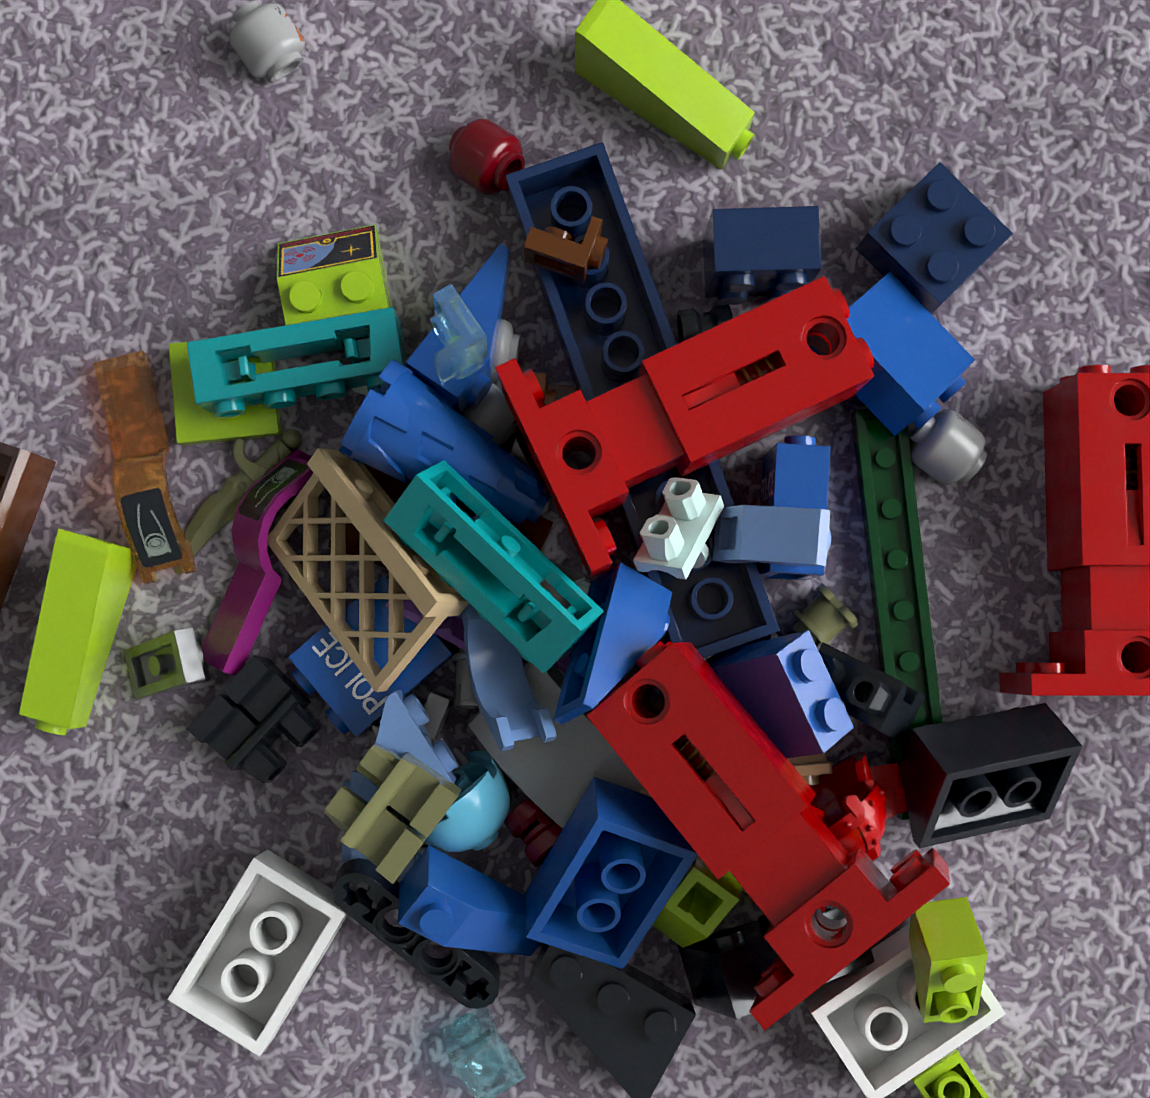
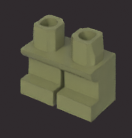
[323,743,462,884]

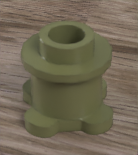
[792,583,858,647]

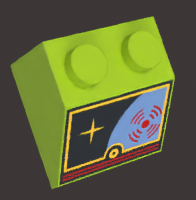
[277,224,392,325]

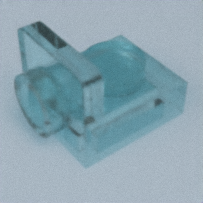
[430,284,488,383]
[442,1007,526,1098]

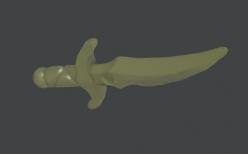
[174,429,302,574]

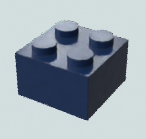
[856,162,1013,314]
[703,206,822,305]

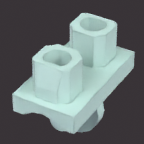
[633,477,724,580]

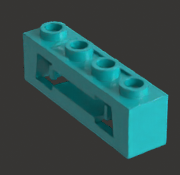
[187,307,407,418]
[383,460,604,674]

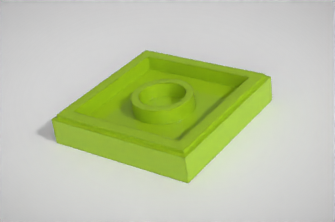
[168,341,282,446]

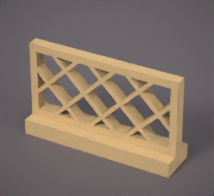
[268,448,469,692]

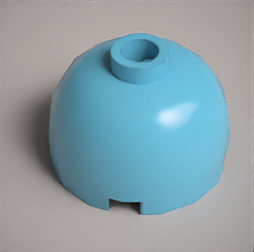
[425,751,510,852]

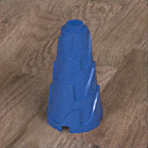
[338,359,550,526]

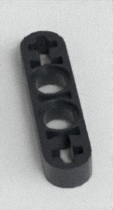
[333,858,500,1009]

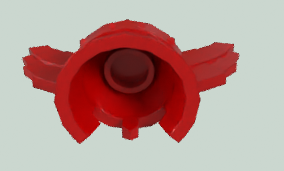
[809,752,908,912]

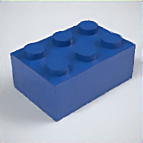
[525,776,698,969]

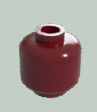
[449,119,525,195]

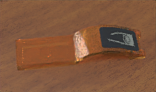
[93,350,197,584]

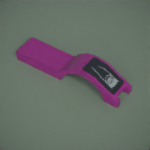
[201,449,313,676]

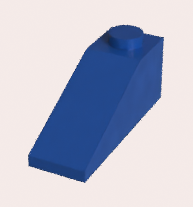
[406,244,509,414]
[553,562,672,724]
[398,845,542,956]

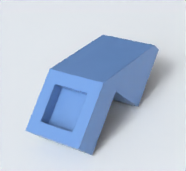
[712,505,831,567]

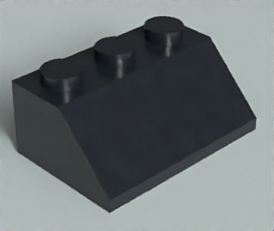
[899,703,1083,848]

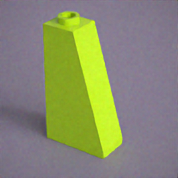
[575,0,755,170]
[19,529,139,735]

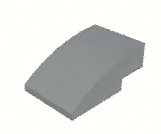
[468,661,644,828]

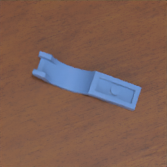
[461,516,557,751]

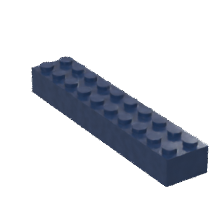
[505,142,780,658]

